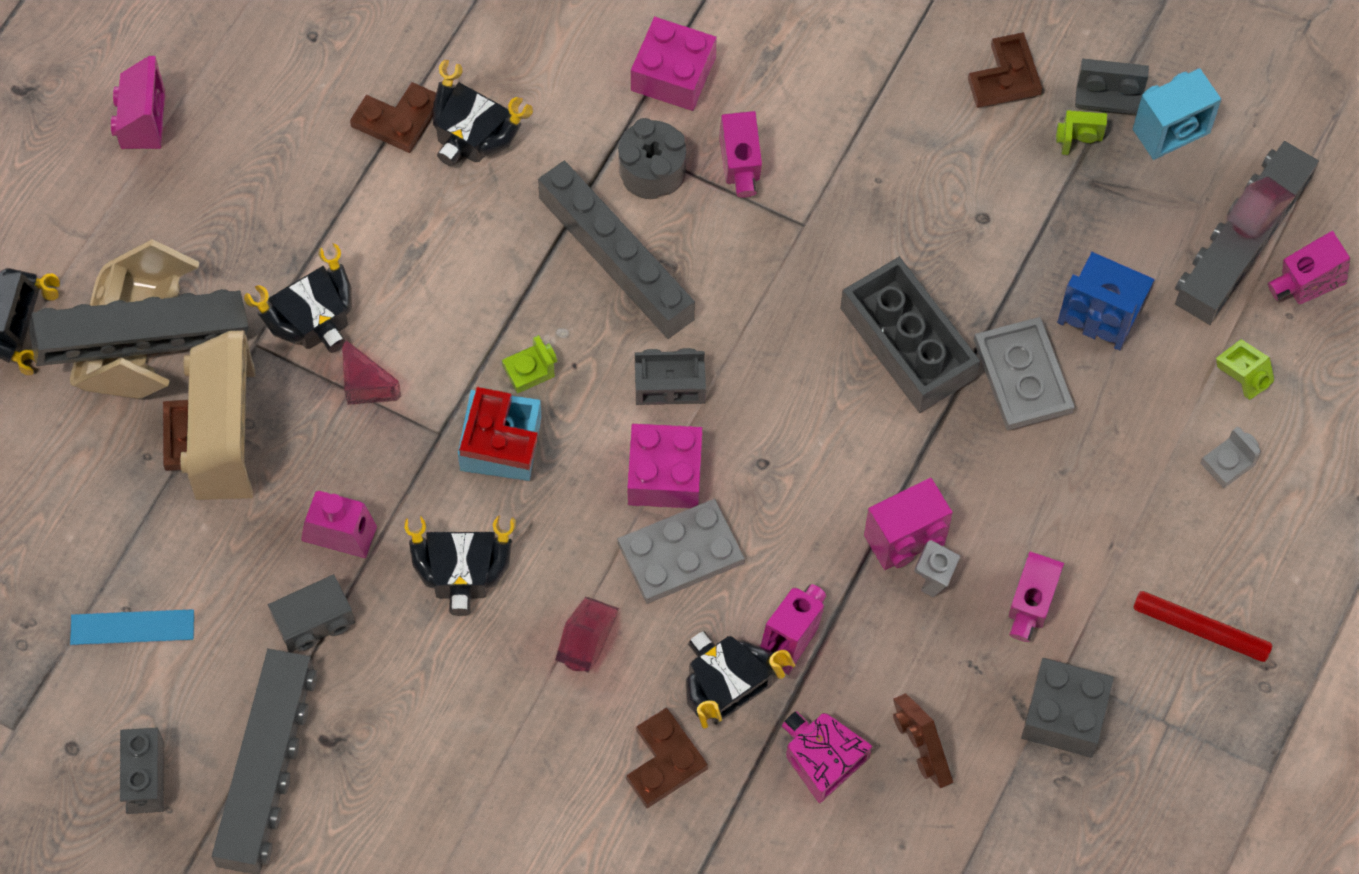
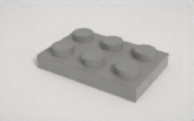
[974,317,1075,431]
[617,499,745,604]

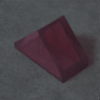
[342,341,401,405]

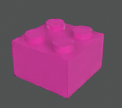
[631,16,717,111]
[627,423,702,508]
[864,477,953,571]

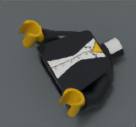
[433,60,533,166]
[244,243,352,353]
[0,268,60,375]
[404,515,516,616]
[685,631,796,729]

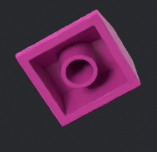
[111,56,165,149]

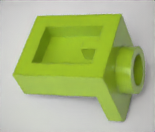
[1056,110,1107,155]
[502,335,558,394]
[1216,339,1274,400]

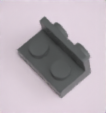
[1075,58,1149,114]

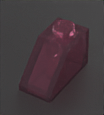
[1226,176,1296,239]
[555,596,619,673]

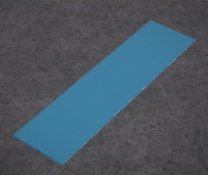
[70,609,194,645]

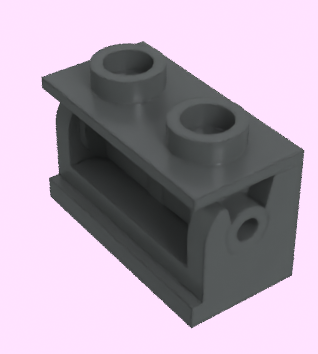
[635,348,706,405]
[268,574,355,653]
[120,727,164,814]

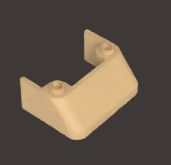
[70,239,199,399]
[181,330,255,500]

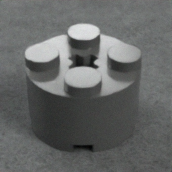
[618,118,686,199]

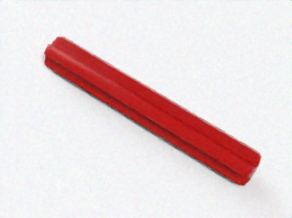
[1133,591,1272,662]

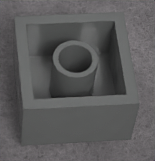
[1021,658,1114,758]

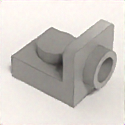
[1201,427,1261,488]
[914,540,960,597]

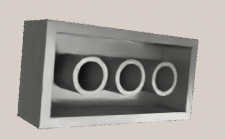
[840,256,980,413]

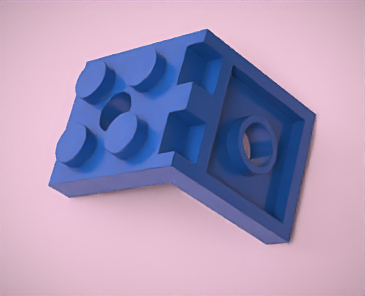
[1057,252,1154,351]

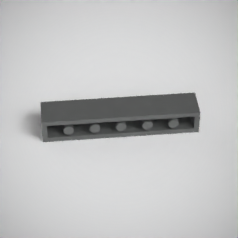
[1175,141,1319,325]
[538,160,695,339]
[29,289,249,366]
[211,648,318,874]

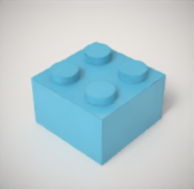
[1133,68,1221,160]
[458,390,542,481]

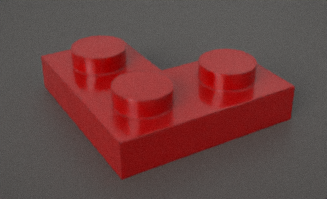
[459,387,538,470]

